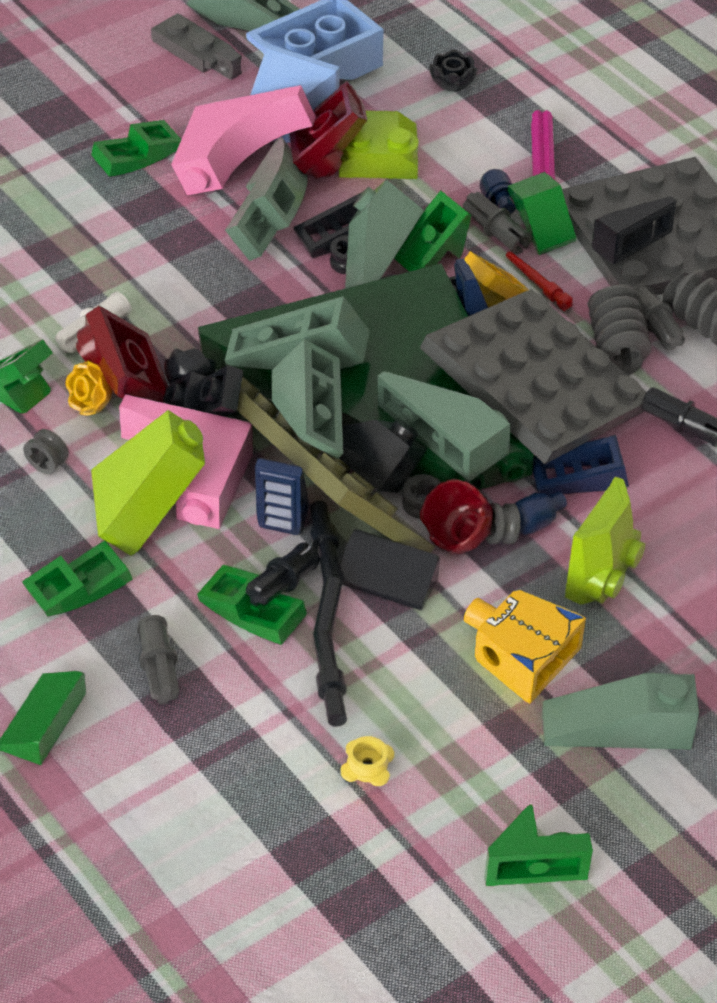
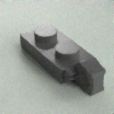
[151,13,242,80]

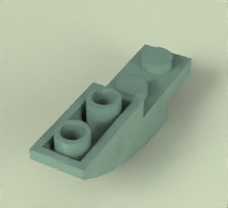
[225,137,308,261]

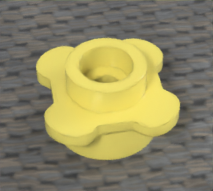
[340,736,394,786]

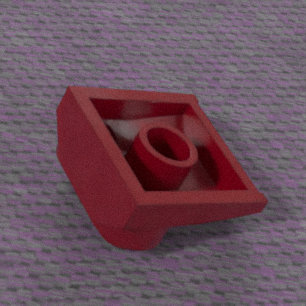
[289,81,367,179]
[76,305,168,403]

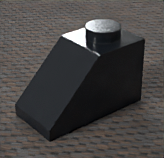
[339,419,428,493]

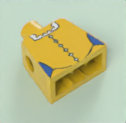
[464,590,586,704]

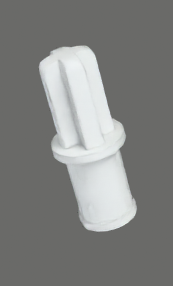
[55,292,132,353]

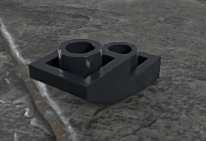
[163,365,243,417]

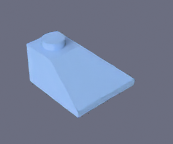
[250,44,340,143]

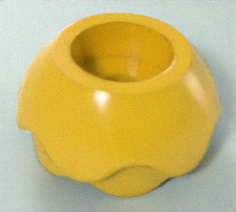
[65,361,113,416]

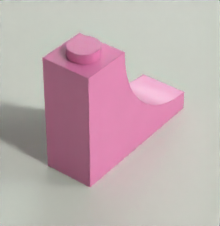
[171,85,316,195]
[119,395,253,529]

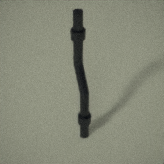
[310,500,347,727]

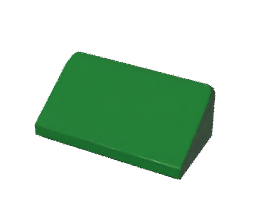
[0,671,86,765]

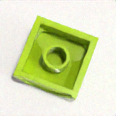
[339,110,419,179]
[564,476,645,605]

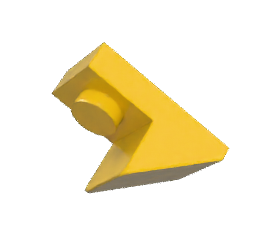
[465,251,529,308]

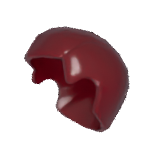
[420,478,493,555]

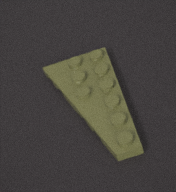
[237,376,435,553]

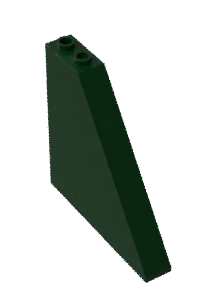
[198,263,533,491]

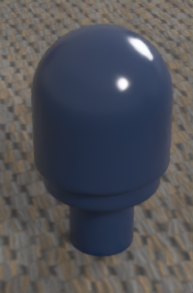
[479,169,516,215]
[514,491,567,535]

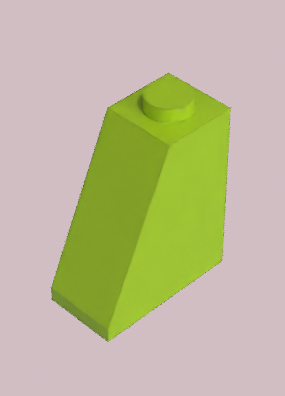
[91,410,205,556]

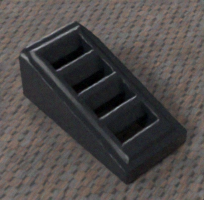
[293,192,363,258]
[592,196,677,265]

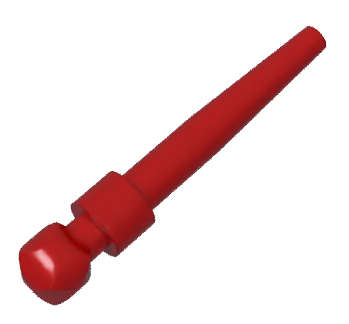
[506,251,573,312]

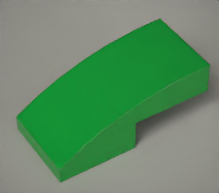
[91,120,182,177]
[22,540,133,617]
[197,564,307,645]

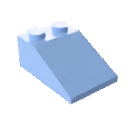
[246,0,384,80]

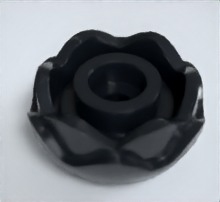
[429,50,477,91]
[164,349,216,383]

